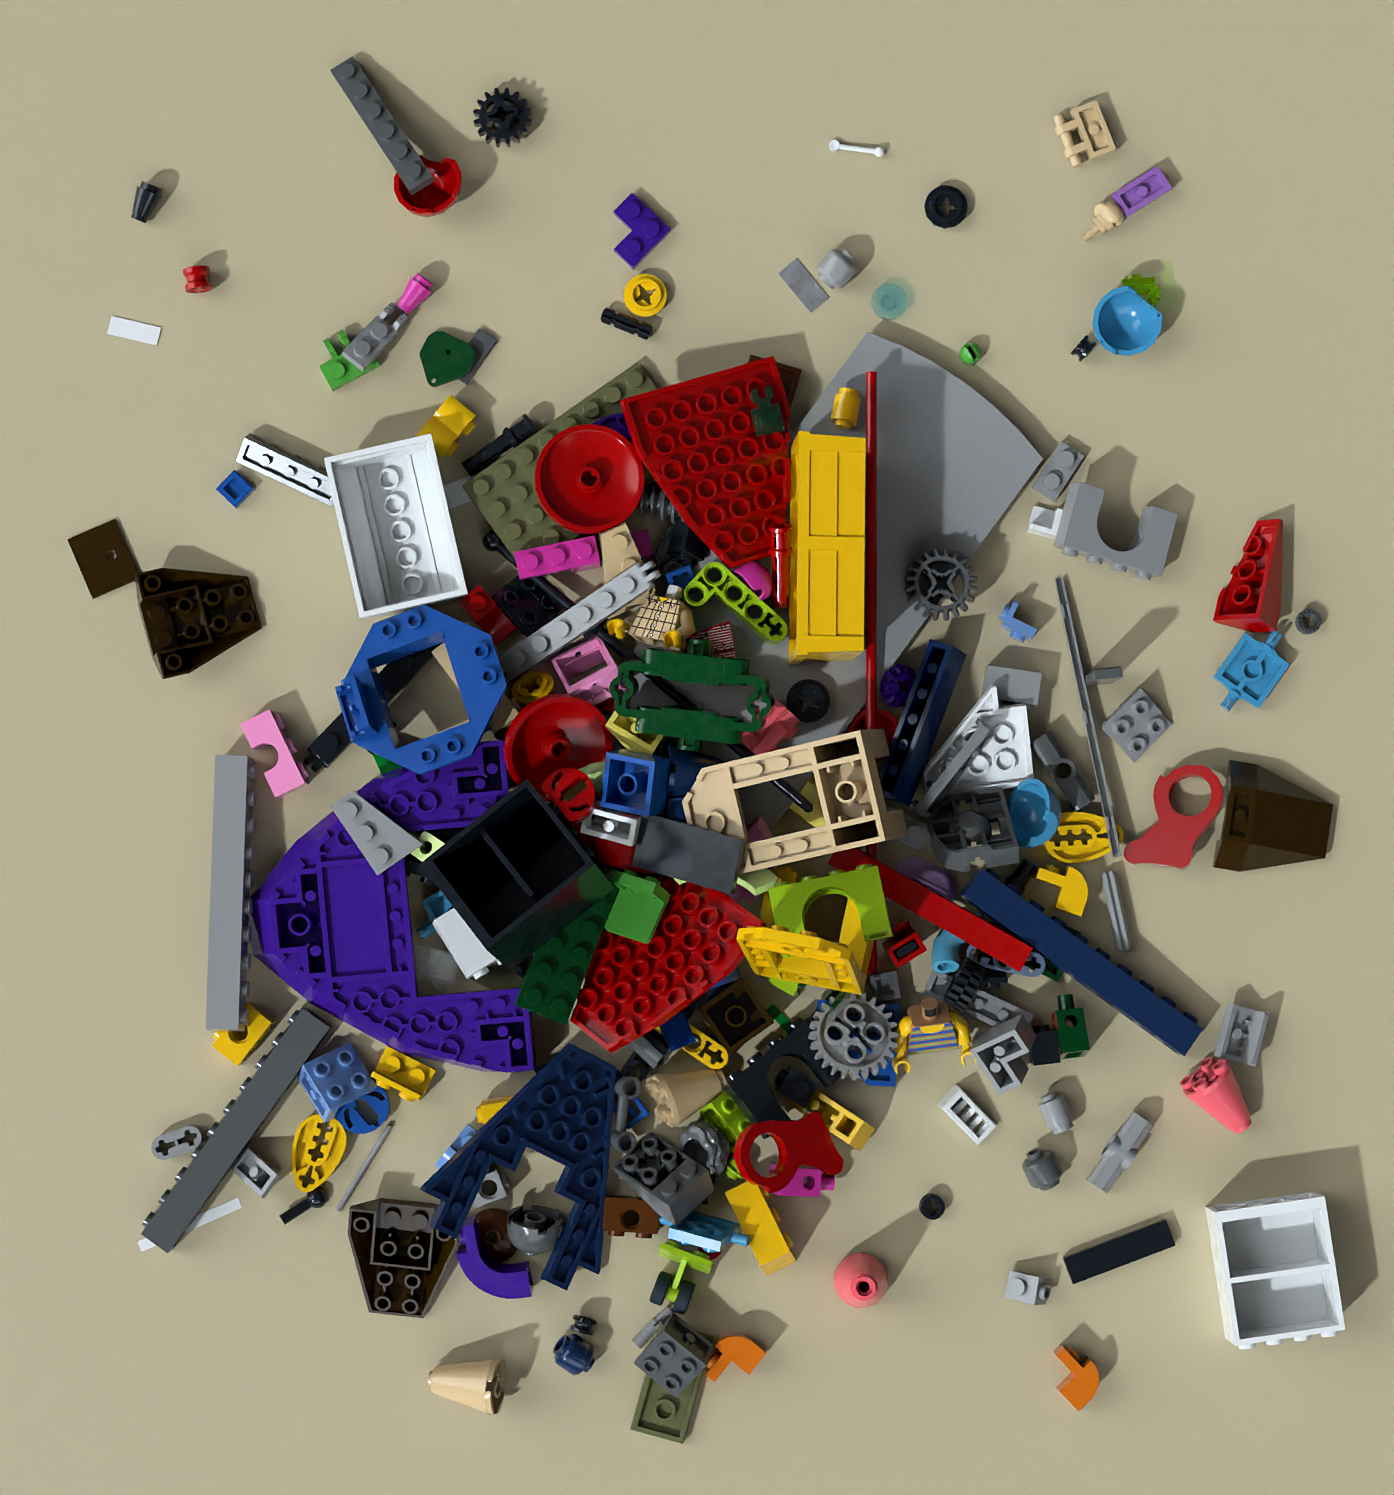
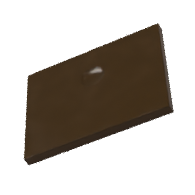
[67,519,138,599]

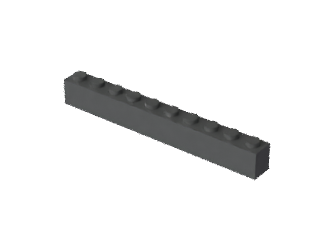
[141,1008,333,1253]

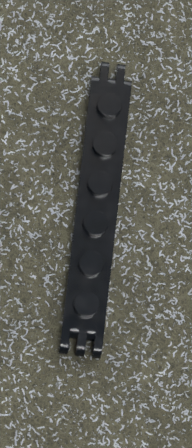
[303,642,444,772]

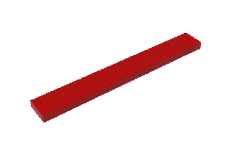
[827,848,1034,972]

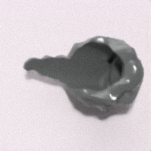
[679,1122,730,1205]

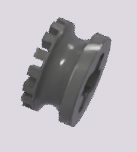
[1295,609,1322,635]

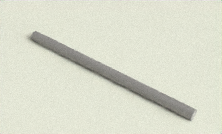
[336,1124,392,1212]

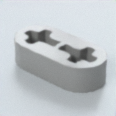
[151,1125,204,1160]

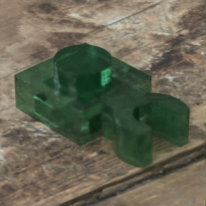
[750,386,785,437]

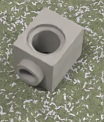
[474,1168,511,1208]

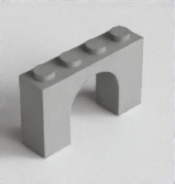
[1053,482,1178,581]

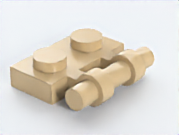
[1053,100,1116,168]

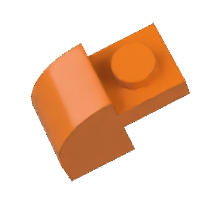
[705,1333,766,1382]
[1053,1344,1099,1411]

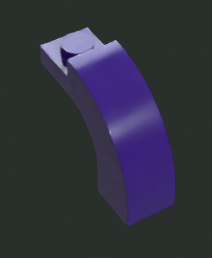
[457,1216,534,1299]

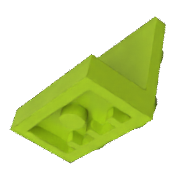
[697,1090,751,1155]

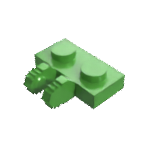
[319,330,380,391]

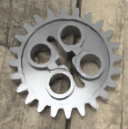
[808,993,899,1081]

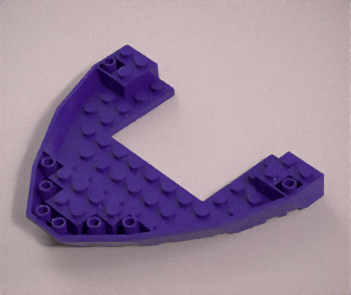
[249,739,537,1073]

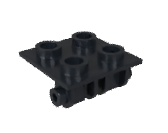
[491,575,563,637]

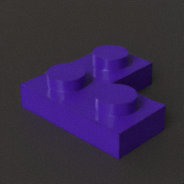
[613,193,671,270]

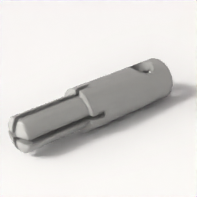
[632,1306,673,1349]

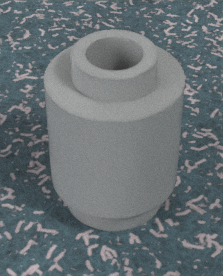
[1038,1091,1074,1134]

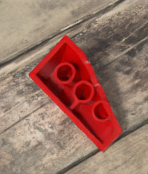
[1213,519,1283,632]

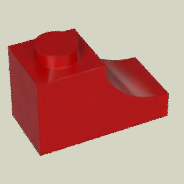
[459,585,516,646]

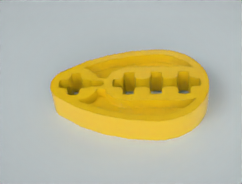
[1044,812,1124,864]
[291,1114,348,1192]

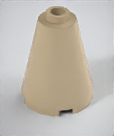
[427,1358,507,1414]

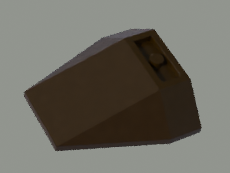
[135,568,262,679]
[1213,760,1333,872]
[348,1198,459,1318]

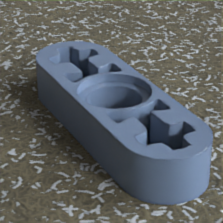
[965,944,1045,977]

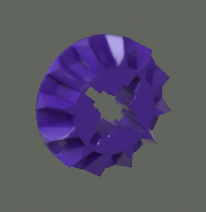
[880,664,916,708]

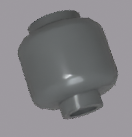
[1022,1147,1063,1191]

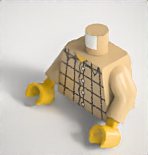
[607,584,695,650]

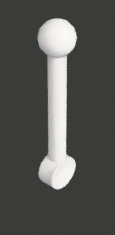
[829,140,885,157]

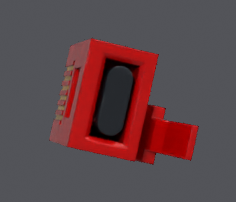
[881,921,927,968]

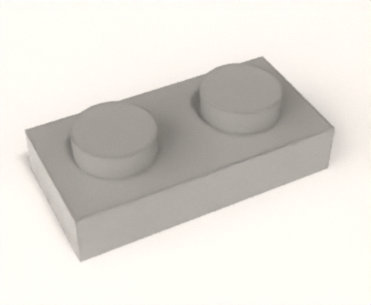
[1031,441,1084,502]

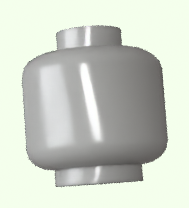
[817,249,857,290]

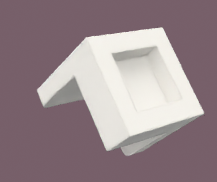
[1026,506,1063,540]

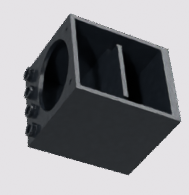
[420,779,614,971]

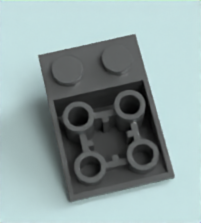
[613,1132,714,1226]

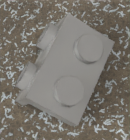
[1214,1003,1269,1067]

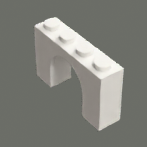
[433,908,502,980]

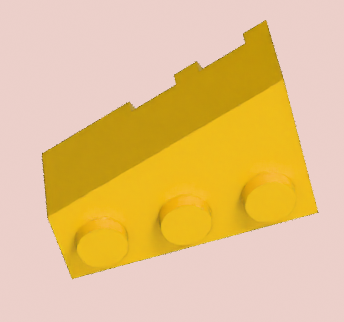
[725,1181,796,1276]

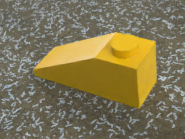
[786,1090,875,1151]

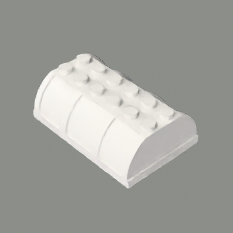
[324,434,468,619]

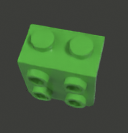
[604,869,671,944]

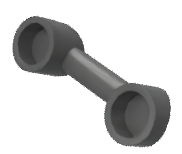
[610,1076,641,1154]

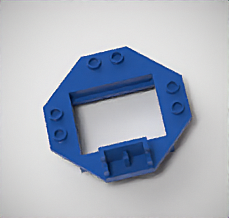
[335,605,508,775]

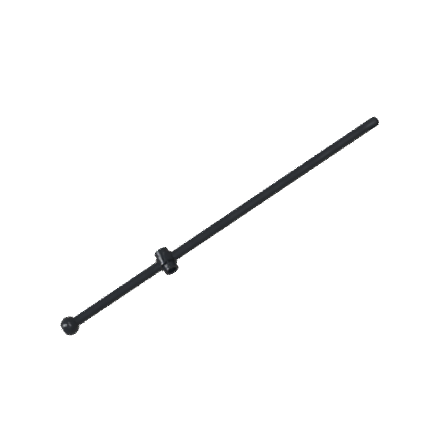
[482,530,813,813]

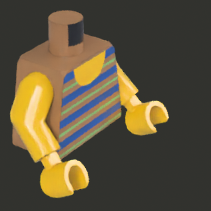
[892,997,977,1074]

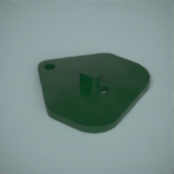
[420,331,475,387]

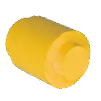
[830,388,862,430]

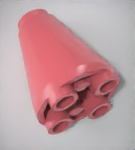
[1180,1057,1252,1134]
[833,1252,888,1308]

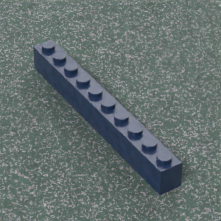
[959,868,1203,1056]

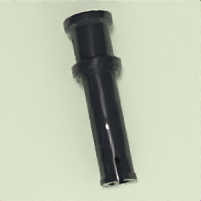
[461,414,538,477]

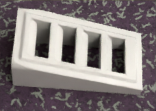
[937,1085,997,1145]

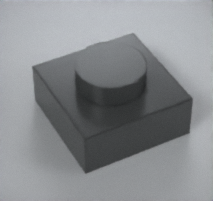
[869,971,901,1002]

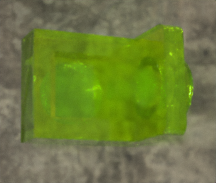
[1118,274,1160,307]

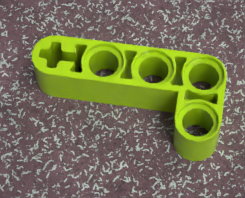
[682,562,788,646]

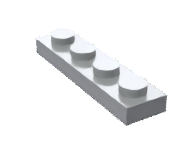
[922,970,1034,1027]

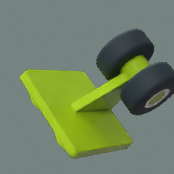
[650,1241,713,1315]

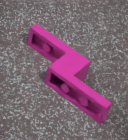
[514,529,653,580]

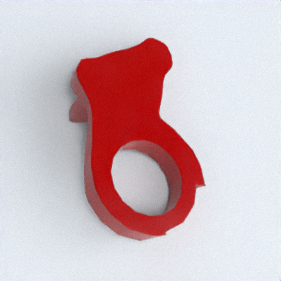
[1124,765,1224,870]
[734,1111,844,1193]

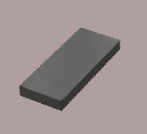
[458,328,497,385]

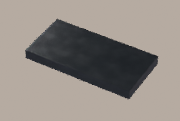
[632,815,746,895]

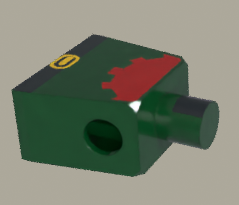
[1052,994,1090,1060]

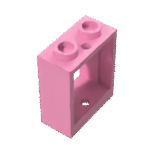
[551,636,627,706]

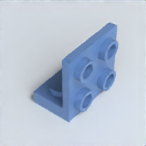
[297,1043,376,1123]

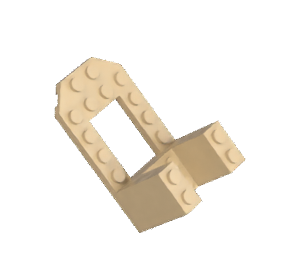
[682,729,908,874]

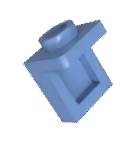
[999,600,1037,642]

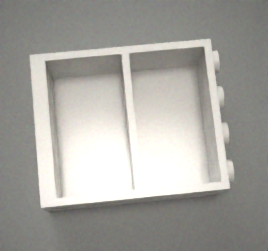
[1205,1191,1345,1349]

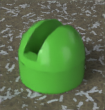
[959,342,982,365]

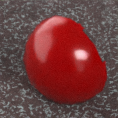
[394,155,462,217]

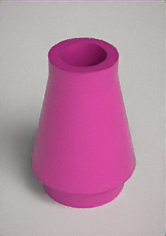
[397,273,434,314]

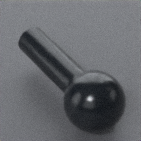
[279,1186,328,1225]

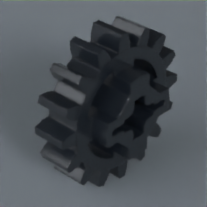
[473,87,532,148]

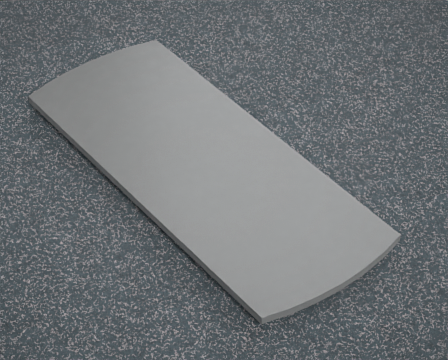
[602,332,1043,831]

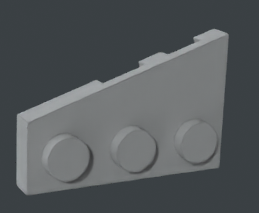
[331,791,424,875]

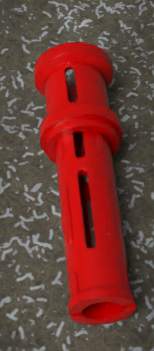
[768,523,793,608]

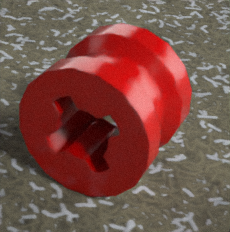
[183,265,212,293]

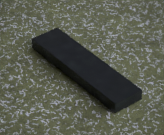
[1062,1219,1176,1284]

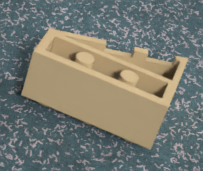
[598,521,658,619]

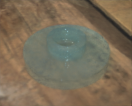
[871,283,907,320]

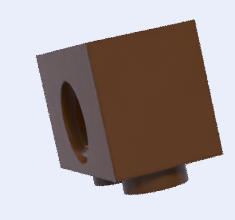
[603,1195,659,1239]

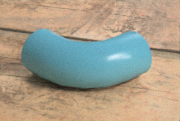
[931,912,985,974]

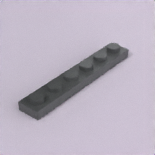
[330,56,434,195]

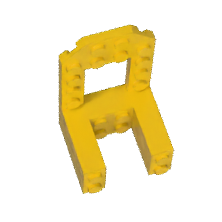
[736,866,874,995]

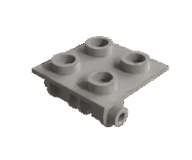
[1101,688,1172,763]

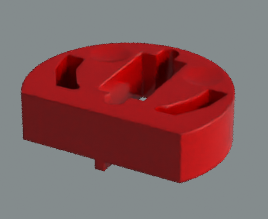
[541,768,597,825]

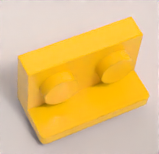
[371,1046,436,1102]

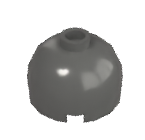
[507,1205,562,1256]

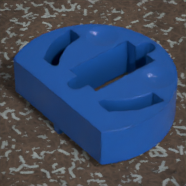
[336,1080,390,1134]

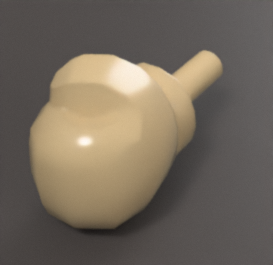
[1082,201,1124,242]

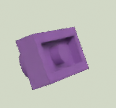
[1111,166,1172,219]

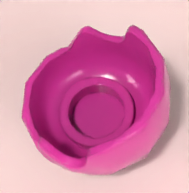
[733,562,773,601]

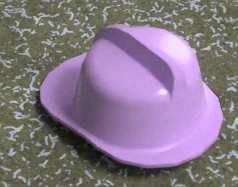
[895,857,956,901]

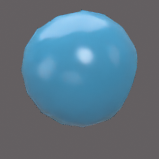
[1092,286,1163,356]
[1006,778,1062,848]

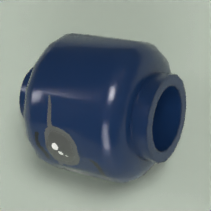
[553,1333,595,1375]

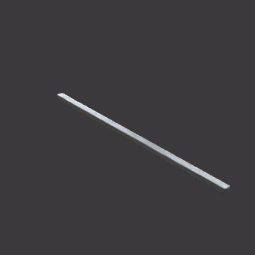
[1054,577,1121,858]

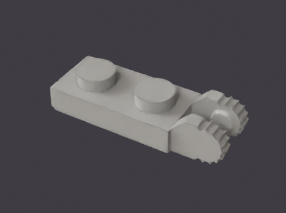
[342,303,410,372]

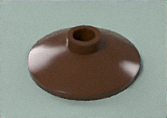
[475,1208,517,1263]

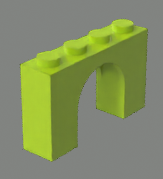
[768,864,893,959]

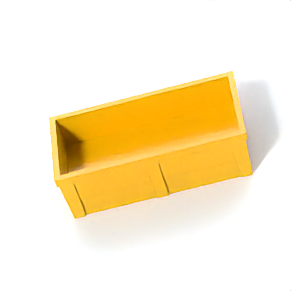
[788,431,866,665]

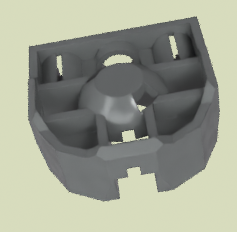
[927,787,1019,872]

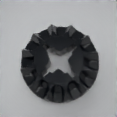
[924,185,968,229]
[786,679,830,723]

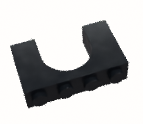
[722,1016,841,1139]

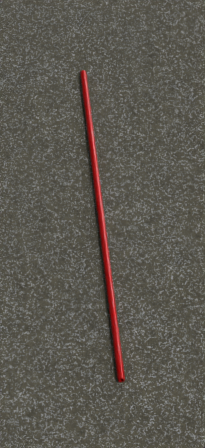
[866,371,877,974]

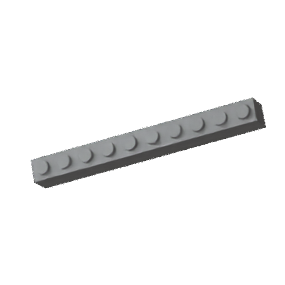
[206,755,258,1031]

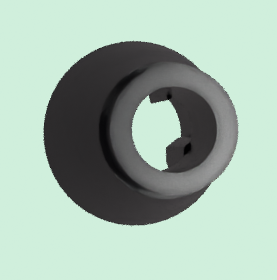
[131,181,162,223]

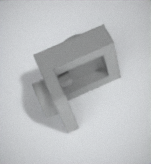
[1005,1270,1051,1305]

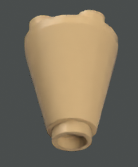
[647,1068,727,1128]

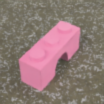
[240,709,309,798]

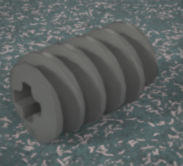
[639,484,685,524]

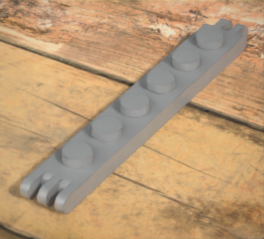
[499,560,661,685]

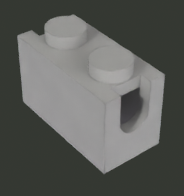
[981,665,1042,711]

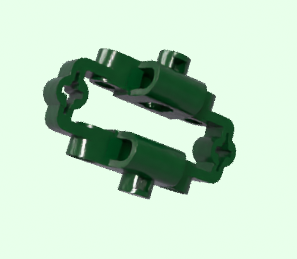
[609,638,775,751]

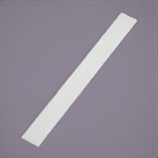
[138,1198,242,1252]

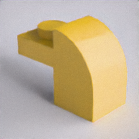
[1034,864,1088,917]

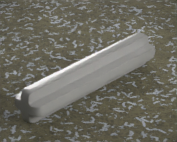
[1101,870,1132,951]

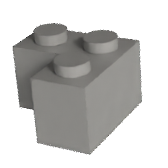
[969,1014,1037,1094]

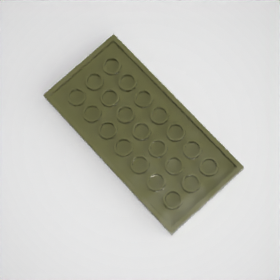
[462,362,657,559]

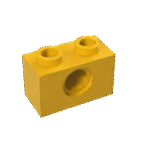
[212,1002,275,1066]

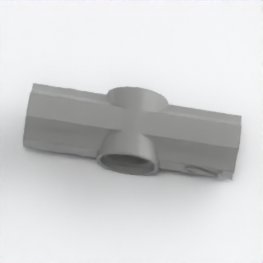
[1086,1111,1153,1193]

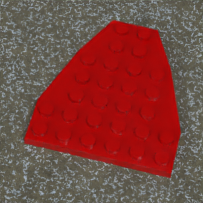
[620,356,790,569]
[570,870,767,1053]

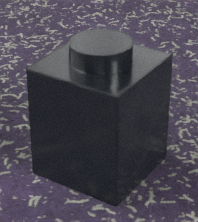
[667,522,707,566]
[1029,1024,1061,1066]

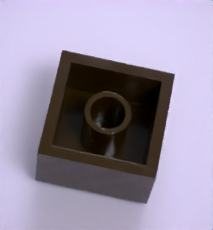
[697,977,774,1054]

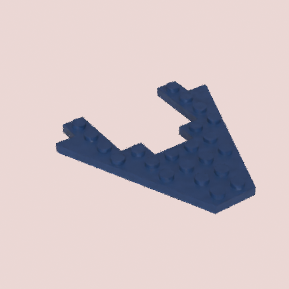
[420,1043,616,1291]

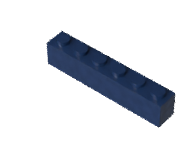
[879,639,967,807]

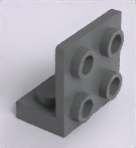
[634,1313,716,1397]

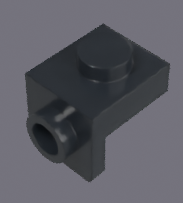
[978,949,1008,988]
[774,1066,819,1108]

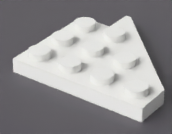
[923,684,1034,797]

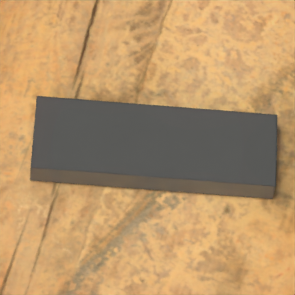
[1084,666,1123,686]

